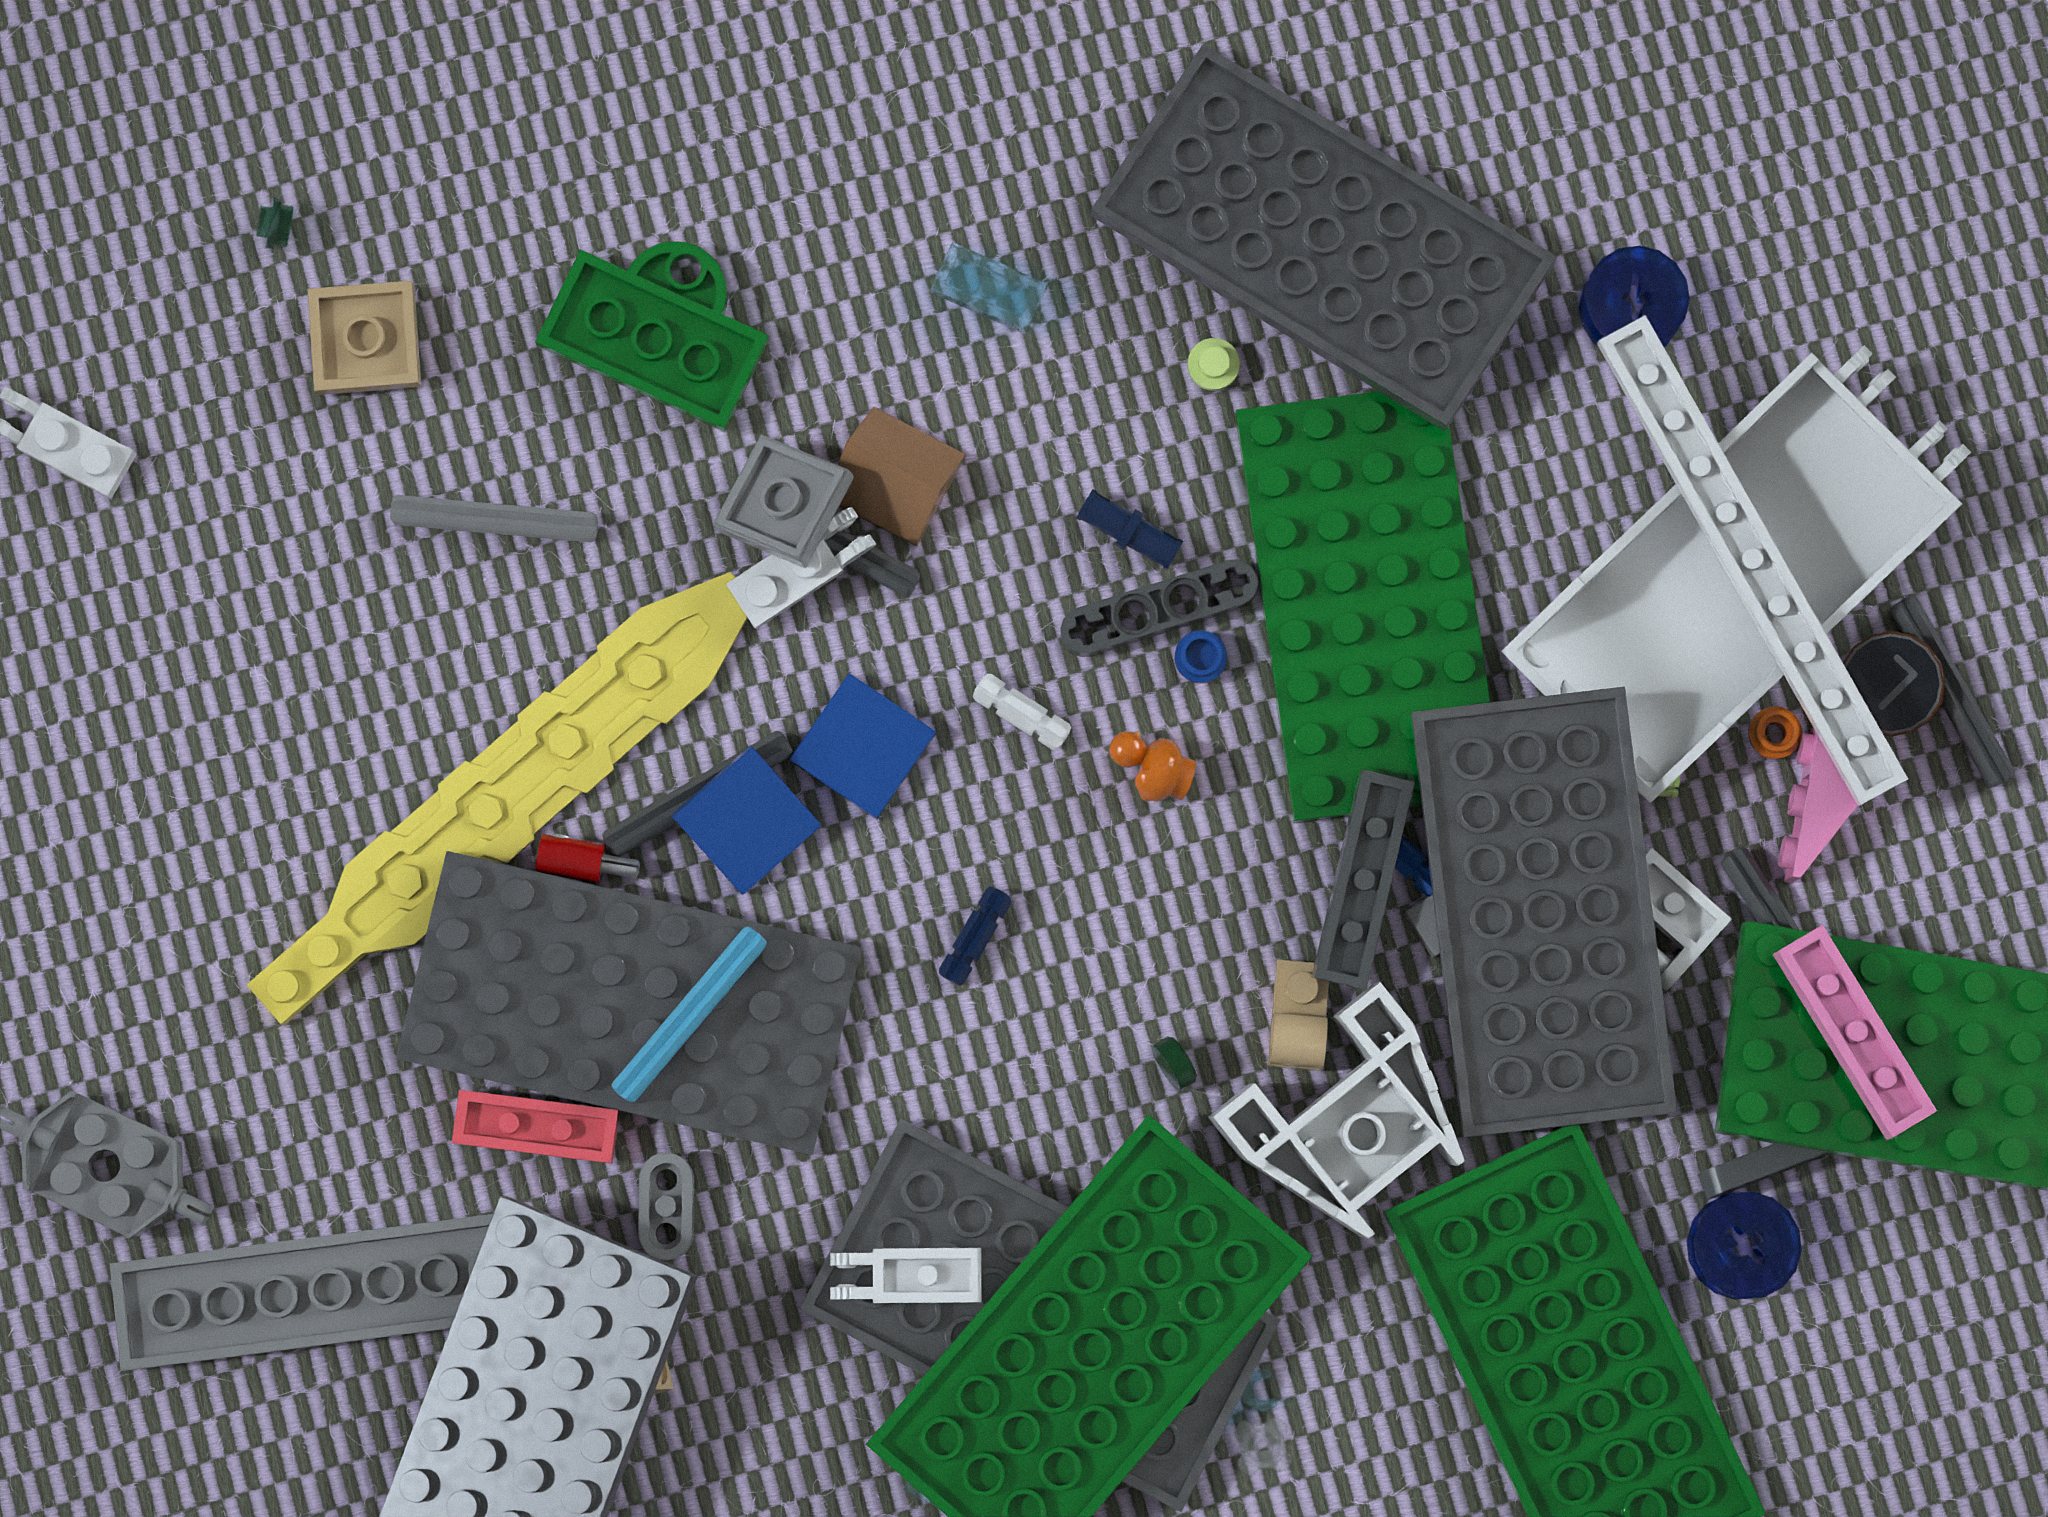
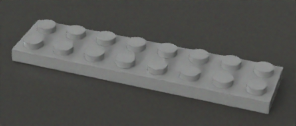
[110,1208,538,1371]

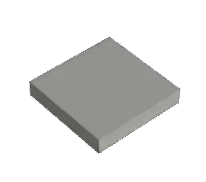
[712,434,854,568]

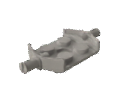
[0,1091,214,1239]

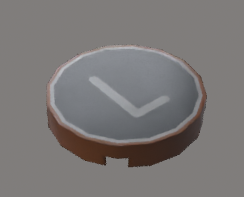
[1843,631,1946,737]

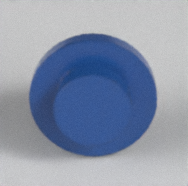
[1174,630,1227,684]

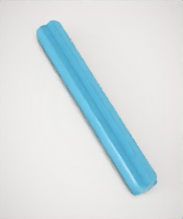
[612,926,767,1103]

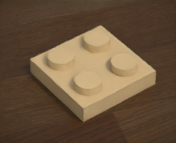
[307,280,421,395]

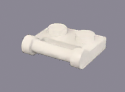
[1646,848,1731,991]

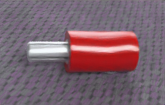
[536,834,640,883]

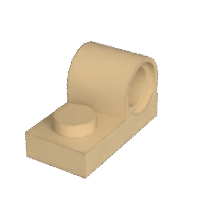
[1267,959,1329,1071]

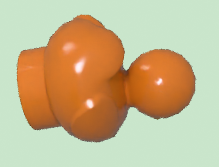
[1109,731,1196,802]

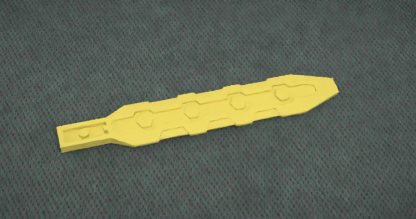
[247,572,748,1026]

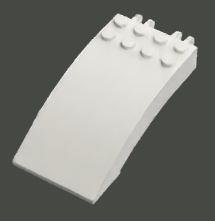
[1502,345,1971,803]

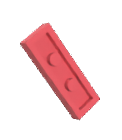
[452,1090,620,1164]

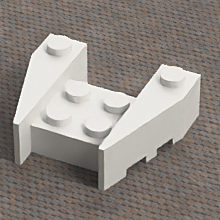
[1208,982,1465,1239]

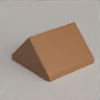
[838,407,966,547]

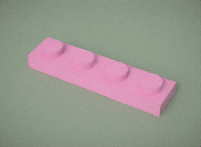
[1773,925,1937,1140]

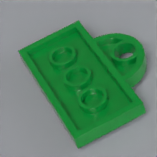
[535,241,770,432]

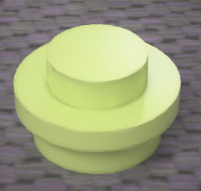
[1187,338,1240,391]

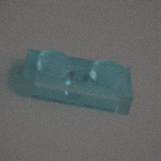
[931,242,1047,335]

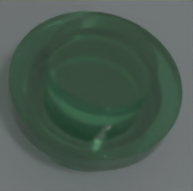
[256,197,293,250]

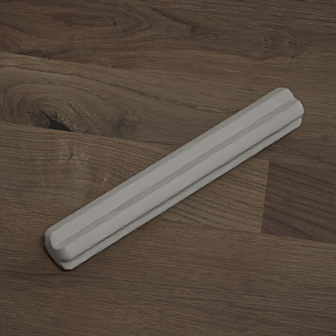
[390,495,598,543]

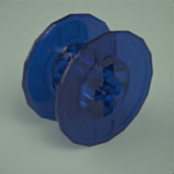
[1579,245,1690,347]
[1686,1191,1802,1300]

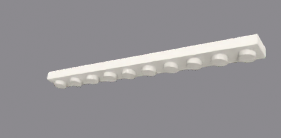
[1597,315,1908,806]

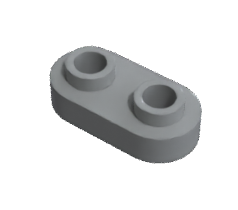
[638,1152,694,1261]

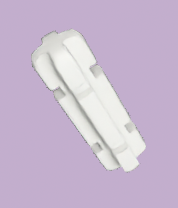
[973,674,1071,750]

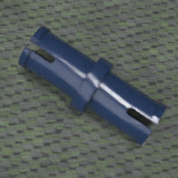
[1076,489,1183,570]

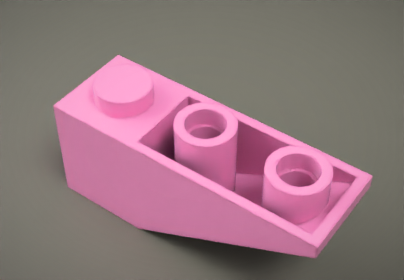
[1778,727,1858,883]

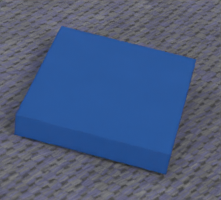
[789,673,936,820]
[671,745,822,895]

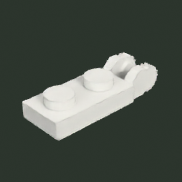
[0,387,137,499]
[726,507,876,629]
[830,1248,982,1303]

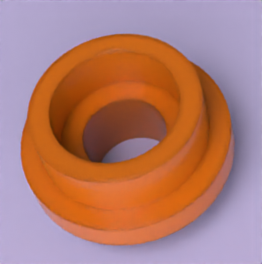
[1748,706,1802,760]

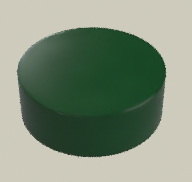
[1151,1036,1197,1092]

